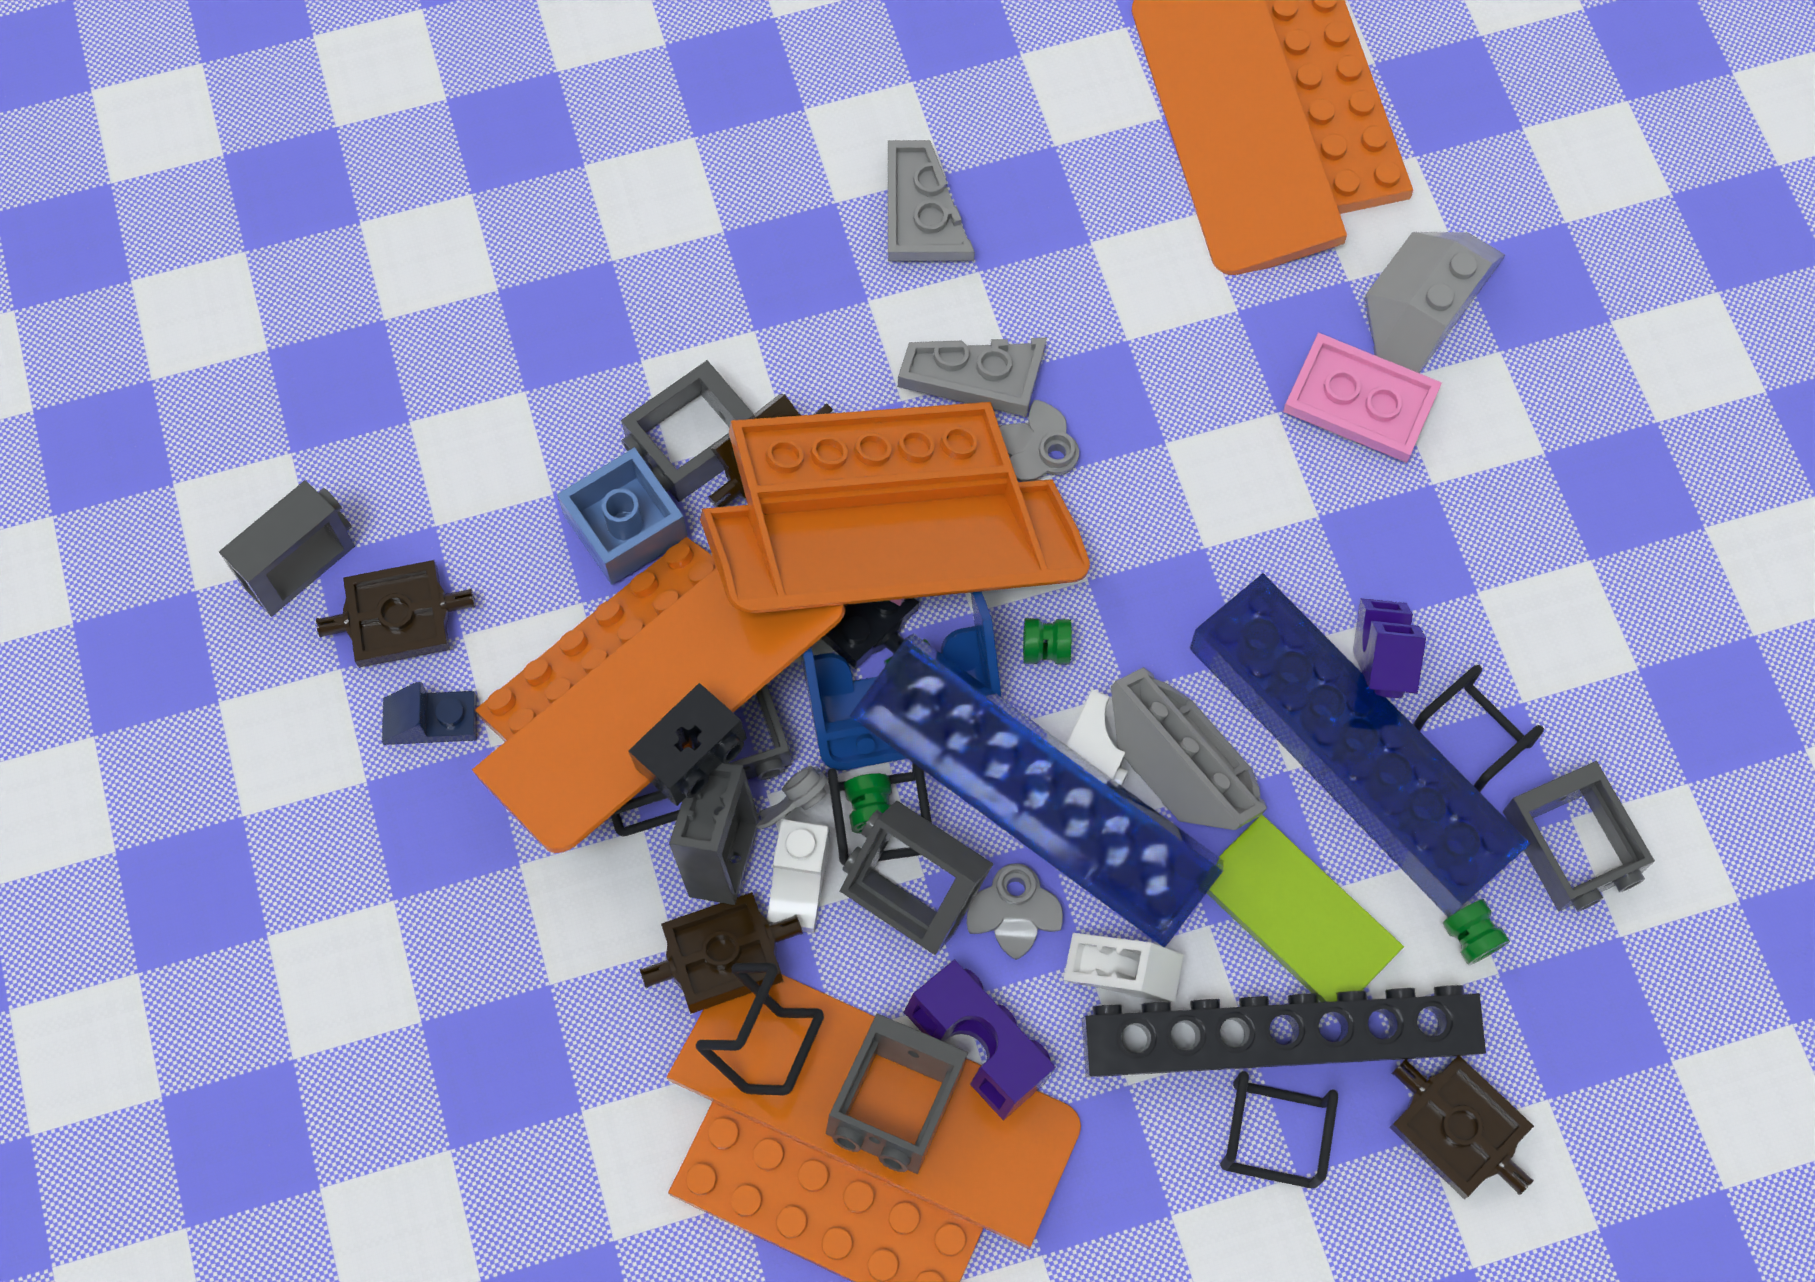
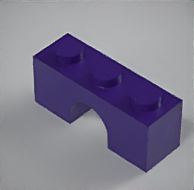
[1353,598,1426,698]
[903,959,1056,1121]

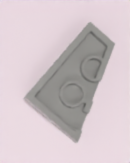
[888,140,975,261]
[897,337,1047,417]

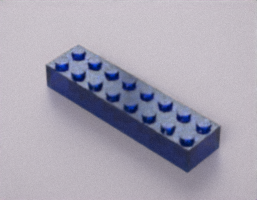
[1189,573,1530,917]
[850,633,1224,947]

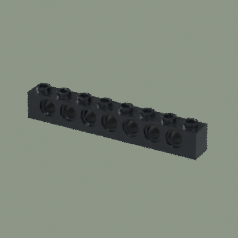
[1081,985,1486,1077]

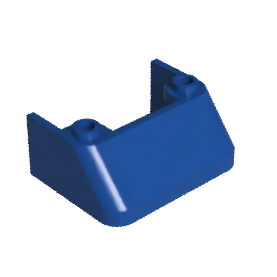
[801,591,1005,770]

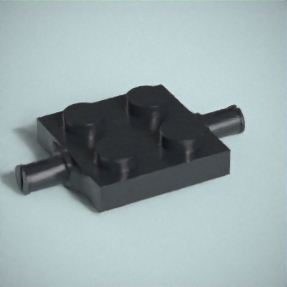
[821,598,919,669]

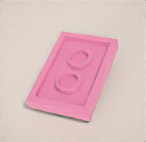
[1283,332,1442,463]

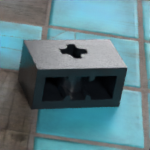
[628,683,747,806]

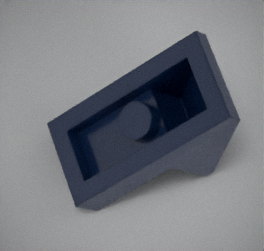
[382,682,477,745]

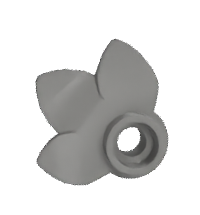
[999,400,1079,481]
[756,766,828,829]
[966,864,1063,960]

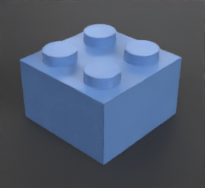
[557,447,688,585]

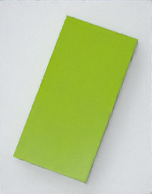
[1195,815,1404,1002]

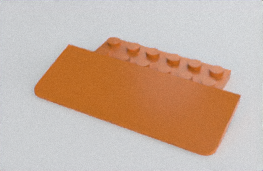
[1131,0,1413,275]
[700,402,1090,613]
[472,536,845,853]
[667,974,1081,1282]

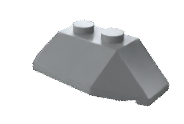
[1365,232,1505,373]
[1111,667,1267,830]

